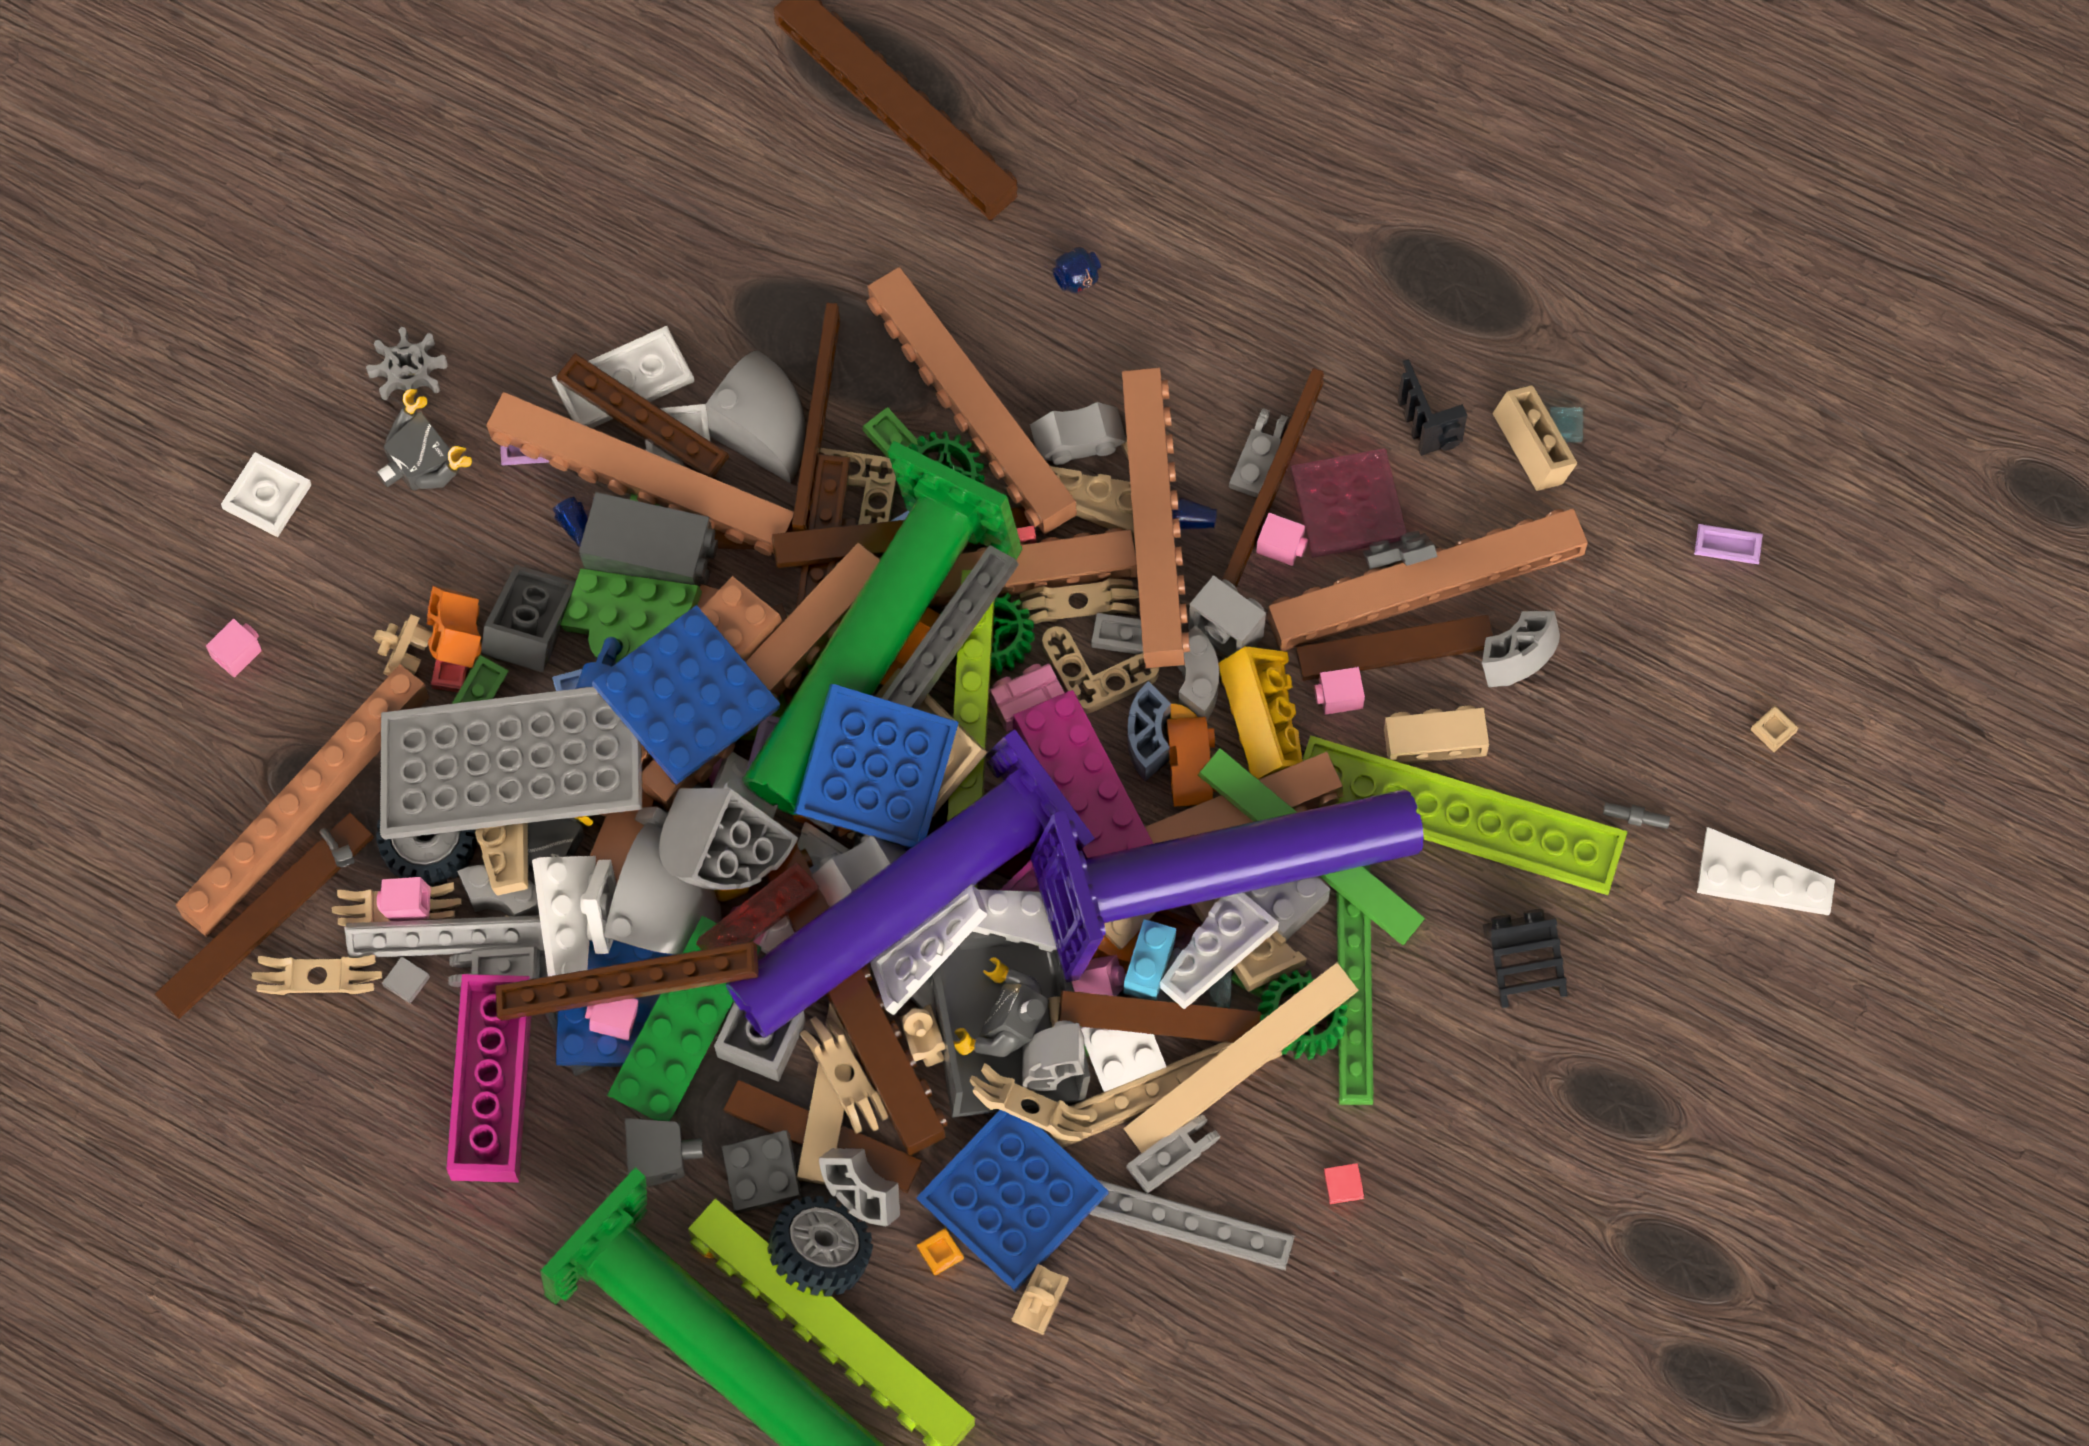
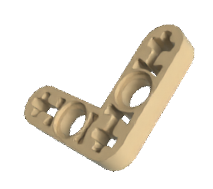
[820,448,897,525]
[1042,626,1159,714]

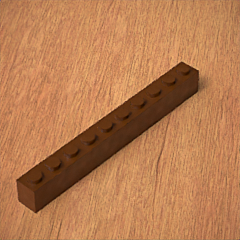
[773,0,1017,221]
[765,843,948,1156]

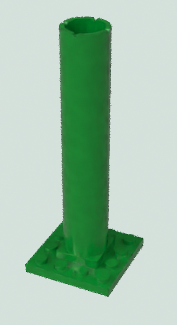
[742,441,1022,815]
[541,1167,885,1446]

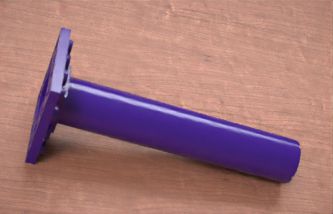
[725,729,1095,1038]
[1030,789,1424,982]

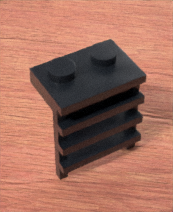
[1398,359,1467,456]
[1483,909,1568,1008]

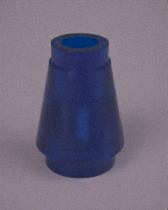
[553,497,588,547]
[1172,498,1217,529]

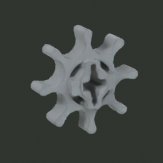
[366,327,448,403]

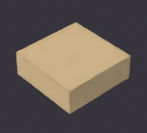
[1751,706,1798,752]

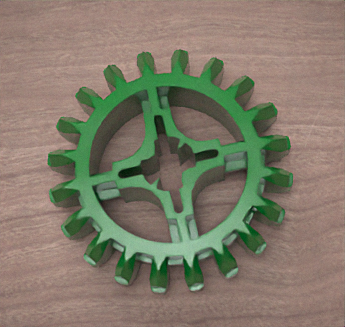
[908,431,985,483]
[954,592,1035,676]
[1257,970,1348,1060]

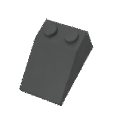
[481,564,576,672]

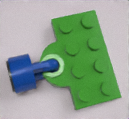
[561,569,702,689]

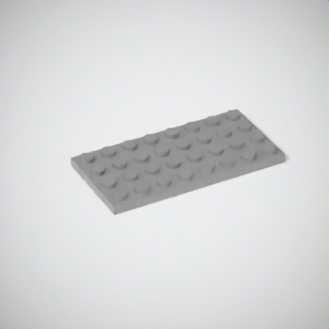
[380,687,642,840]

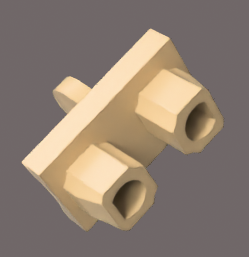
[374,614,432,676]
[900,1004,945,1067]
[1012,1264,1069,1335]

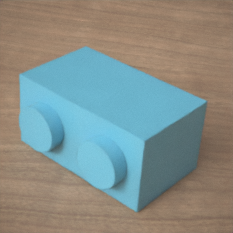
[1124,919,1176,1001]

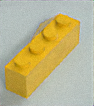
[1218,646,1303,780]

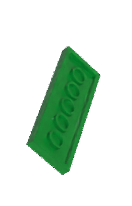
[607,915,762,1121]

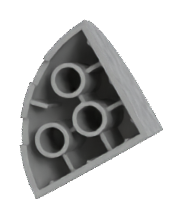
[705,351,806,484]
[659,788,798,890]
[603,823,722,954]

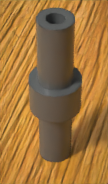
[1603,802,1670,829]

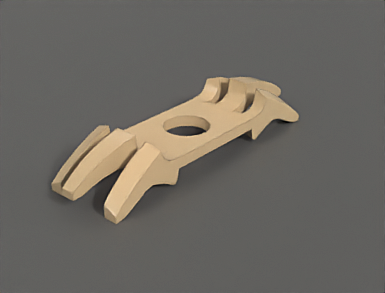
[1020,579,1139,624]
[332,882,462,926]
[252,955,382,995]
[799,1016,888,1134]
[969,1063,1092,1141]

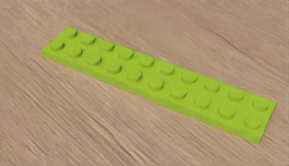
[1302,735,1628,895]

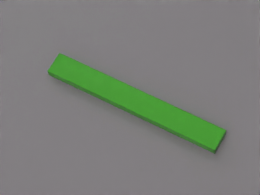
[1198,748,1425,945]
[1336,865,1373,1105]

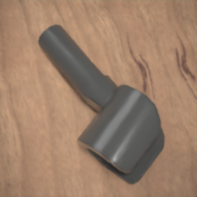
[319,828,355,867]

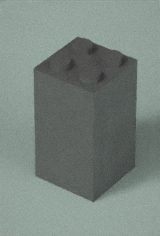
[579,492,718,588]

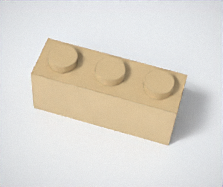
[1492,385,1577,491]
[1384,705,1489,764]

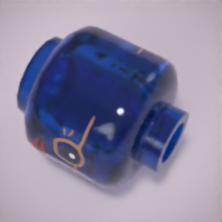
[1052,247,1101,294]

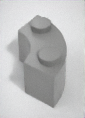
[1030,402,1127,465]
[1482,611,1560,687]
[1177,626,1219,720]
[811,835,906,907]
[457,865,539,916]
[1022,1021,1084,1092]
[819,1148,900,1226]

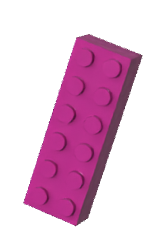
[1013,690,1153,858]
[446,974,531,1183]

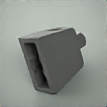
[625,1118,704,1187]

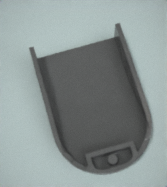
[932,931,1090,1118]

